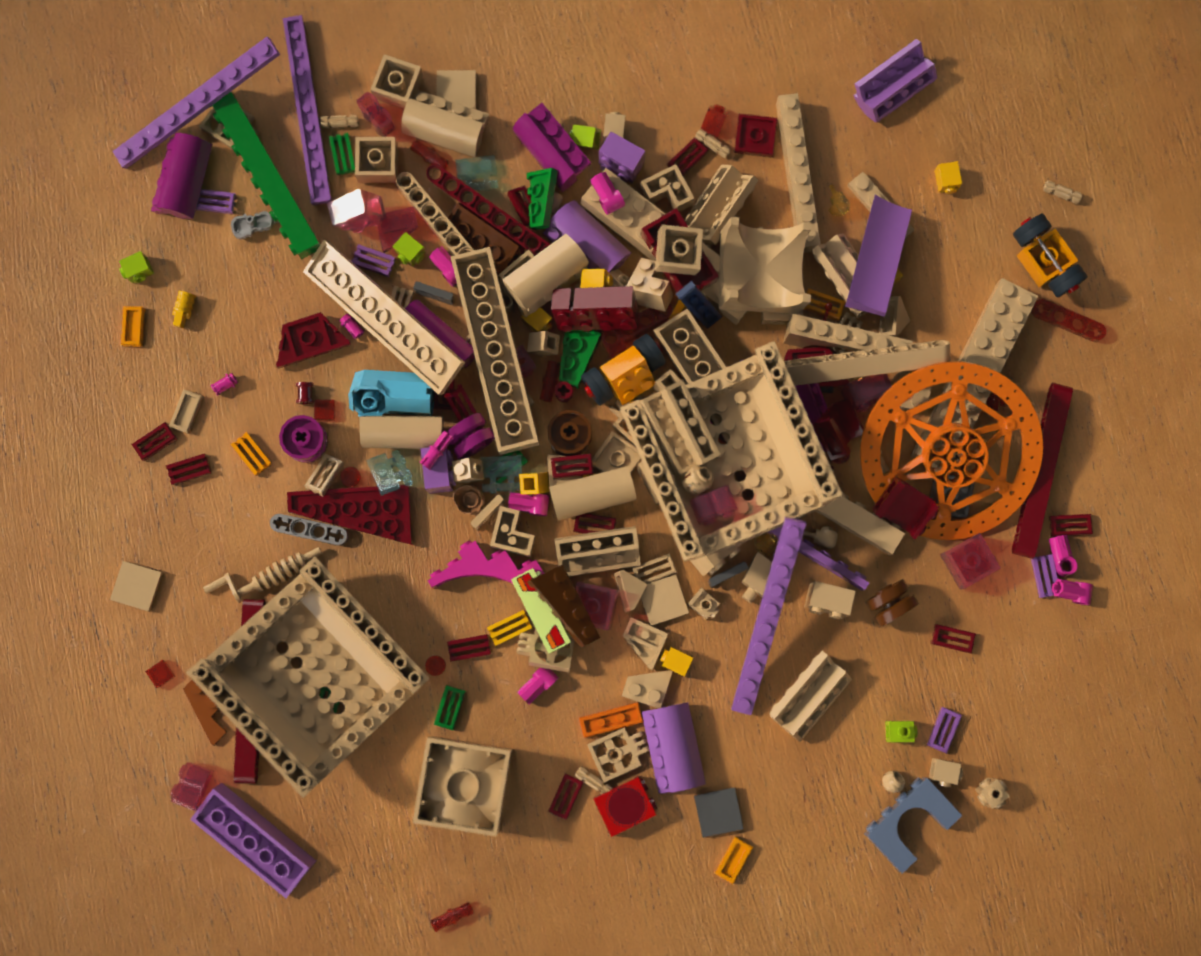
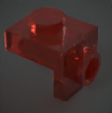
[701,104,729,137]

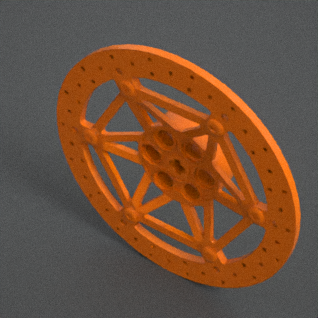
[860,362,1043,540]

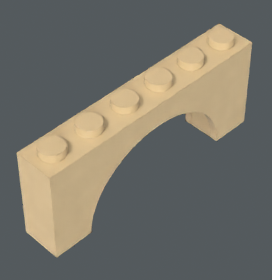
[783,314,913,351]

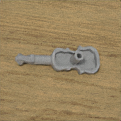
[231,211,279,240]

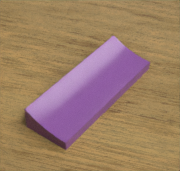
[845,194,912,316]
[190,783,316,898]

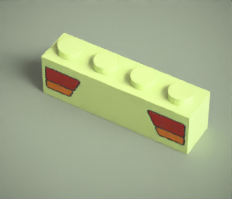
[511,568,572,654]

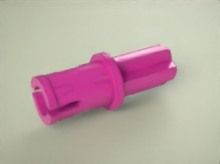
[419,431,453,470]

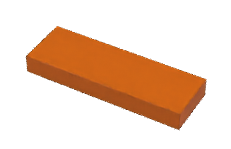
[579,702,643,738]

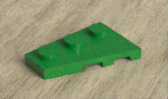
[526,168,558,230]
[559,330,602,389]

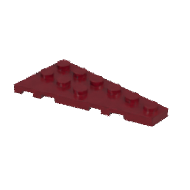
[287,484,412,545]

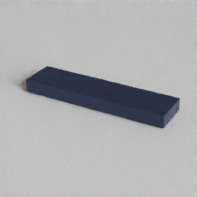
[676,281,723,329]

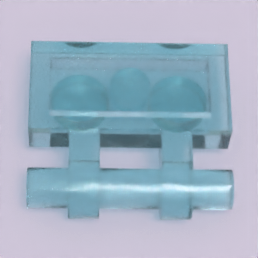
[456,155,498,191]
[366,450,413,496]
[481,455,522,494]

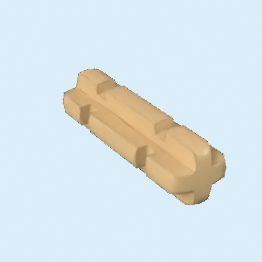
[320,115,359,128]
[695,129,731,158]
[1043,180,1082,204]
[575,767,613,794]

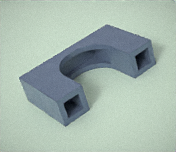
[864,777,962,874]

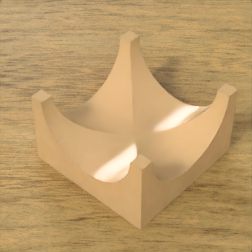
[719,217,811,314]
[413,736,513,836]

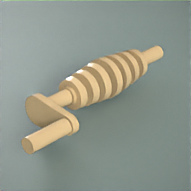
[203,547,322,603]

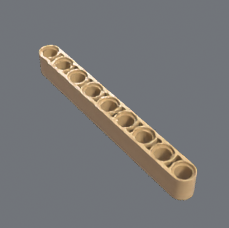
[396,172,514,313]
[783,340,950,386]

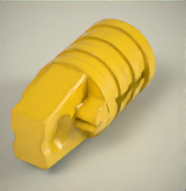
[172,291,196,328]

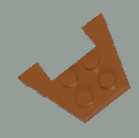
[183,680,227,746]

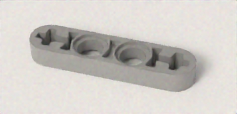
[270,514,349,546]

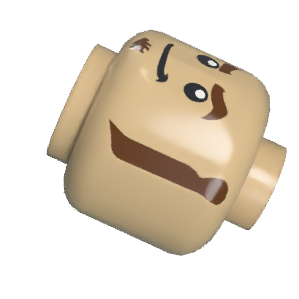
[682,465,713,496]

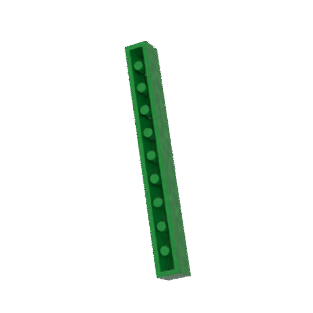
[209,91,320,260]

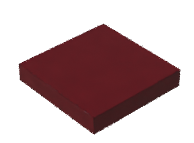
[734,113,778,158]

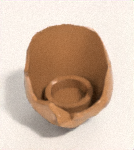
[453,484,485,516]

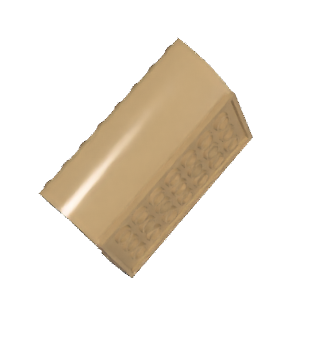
[620,341,842,562]
[186,557,430,798]

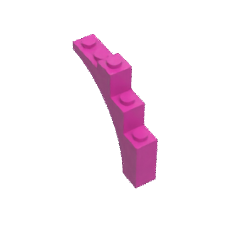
[427,540,544,589]

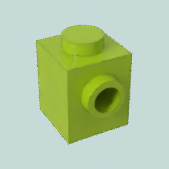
[569,124,602,150]
[392,232,425,267]
[119,251,154,283]
[885,721,918,742]

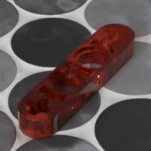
[1031,299,1107,342]

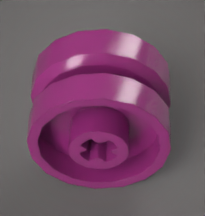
[447,413,495,460]
[279,415,328,463]

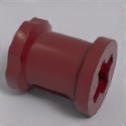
[555,381,573,403]
[296,382,314,405]

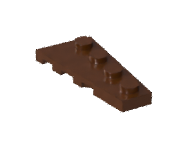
[448,203,522,279]
[527,565,600,648]

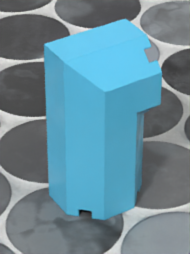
[348,370,434,417]

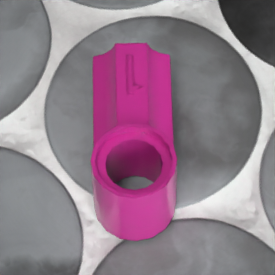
[590,172,625,215]
[429,246,457,287]
[508,492,550,516]
[1048,535,1078,577]
[1052,579,1093,605]
[517,668,559,705]

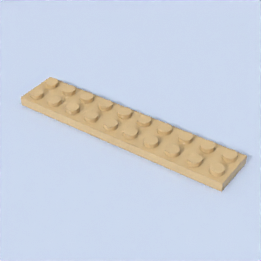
[303,240,465,395]

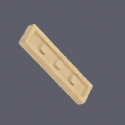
[847,172,914,239]

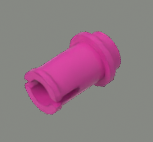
[340,313,365,339]
[211,373,238,396]

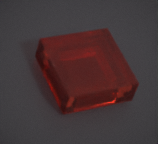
[314,400,336,421]
[145,660,175,688]

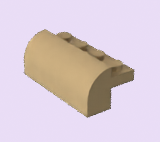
[401,89,489,157]
[684,165,758,248]
[812,233,867,318]
[502,234,589,318]
[640,380,720,476]
[360,416,444,449]
[549,466,637,521]
[554,526,641,576]
[769,651,852,742]

